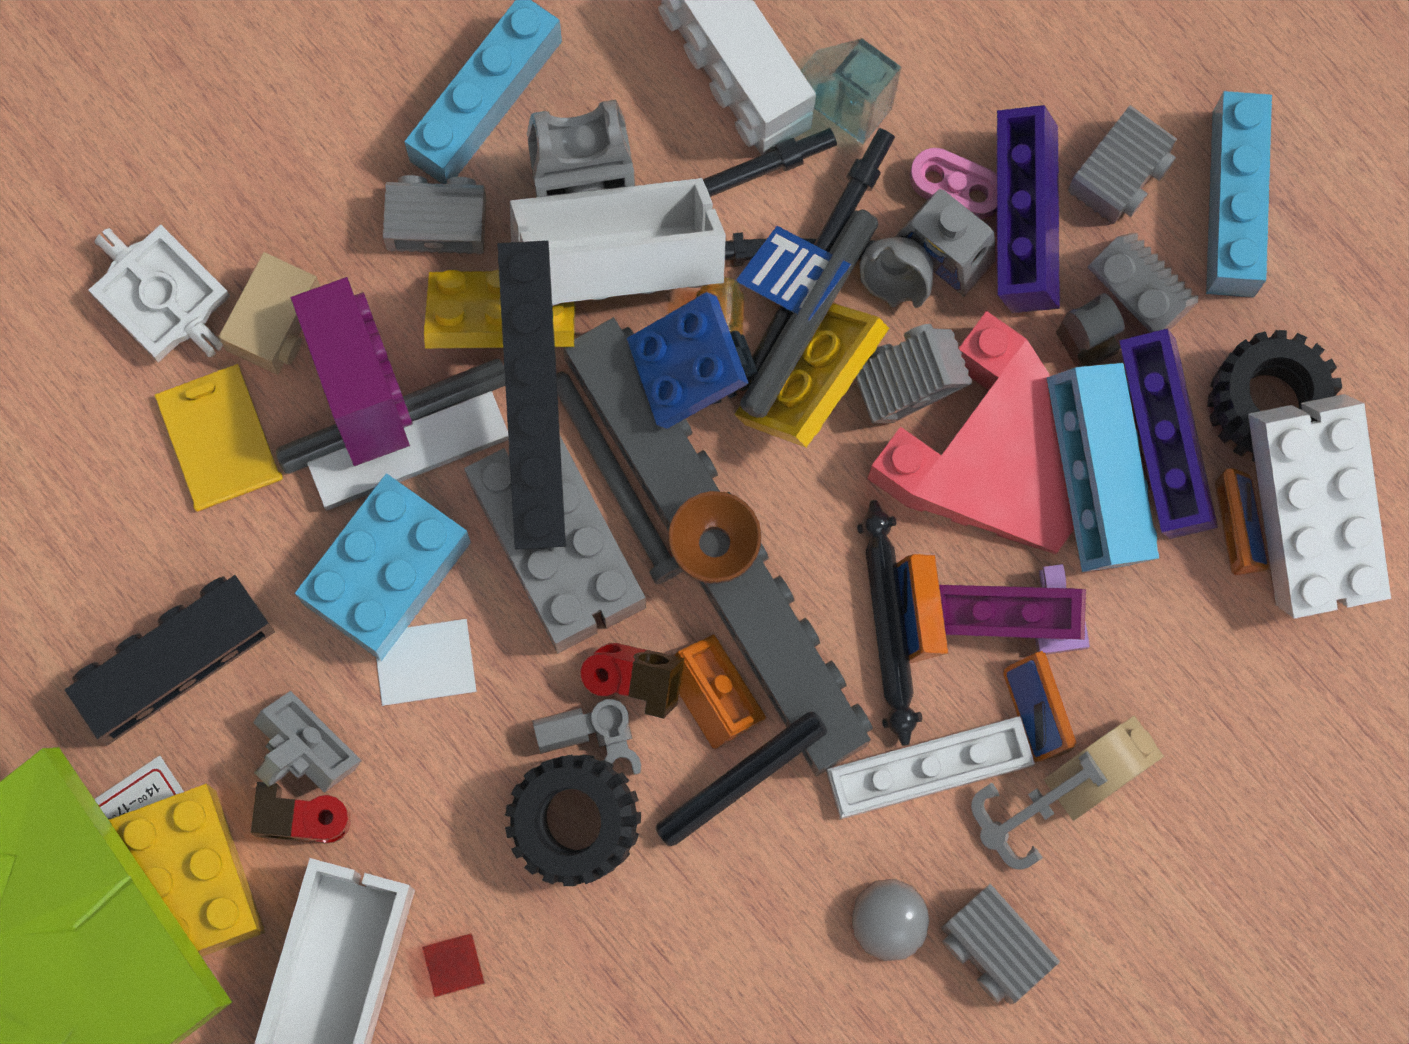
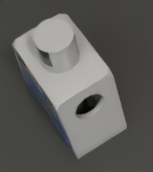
[895,189,995,297]

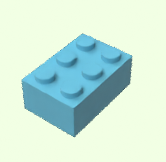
[295,473,471,661]

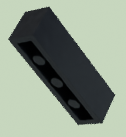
[64,575,275,746]

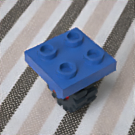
[627,292,758,429]

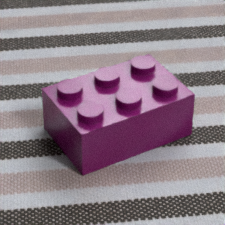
[290,277,413,466]

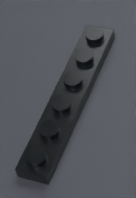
[497,240,566,550]

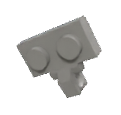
[253,691,362,793]

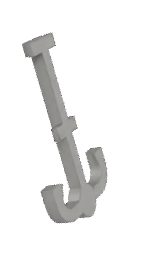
[971,751,1108,869]

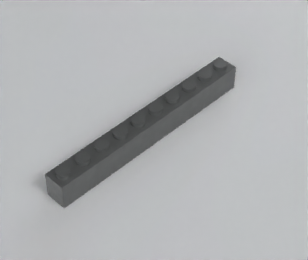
[563,317,873,777]

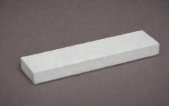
[307,391,508,511]
[826,716,1035,820]

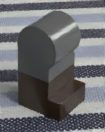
[1056,293,1125,367]

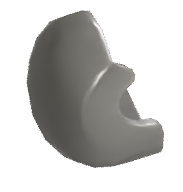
[860,237,933,308]
[852,879,929,961]

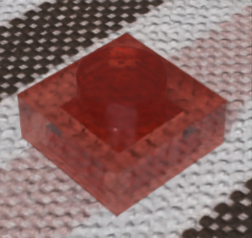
[422,933,486,998]

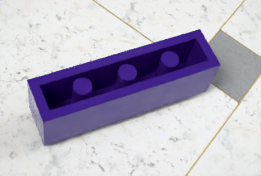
[997,105,1060,313]
[1119,328,1218,539]

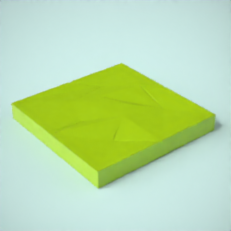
[0,747,232,1044]

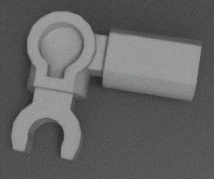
[532,699,641,775]

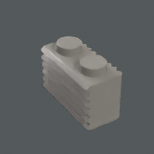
[1068,105,1177,224]
[383,175,486,254]
[1088,233,1198,333]
[855,324,972,423]
[941,884,1060,1005]

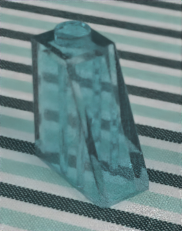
[800,38,902,145]

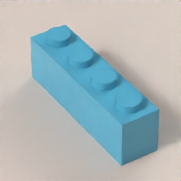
[404,0,562,184]
[1206,91,1272,297]
[1047,363,1159,572]

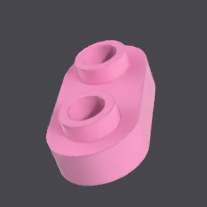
[910,148,997,219]

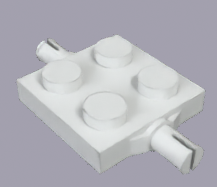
[89,224,230,362]

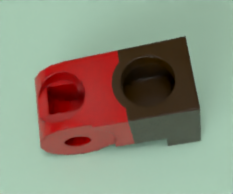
[581,643,684,719]
[251,782,351,843]

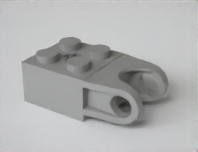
[526,100,635,197]

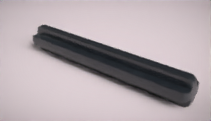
[656,712,827,846]

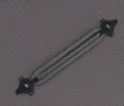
[857,500,923,746]

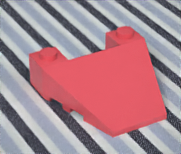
[867,311,1074,554]

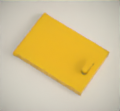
[154,364,283,512]

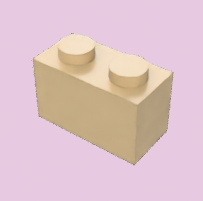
[218,252,320,375]

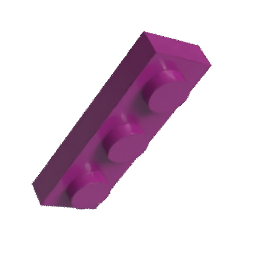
[939,584,1086,640]

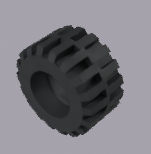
[1207,330,1343,462]
[505,754,641,886]

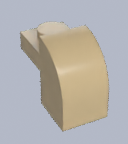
[1043,716,1164,821]

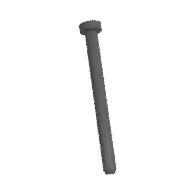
[557,371,683,584]

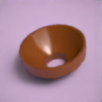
[669,491,761,584]

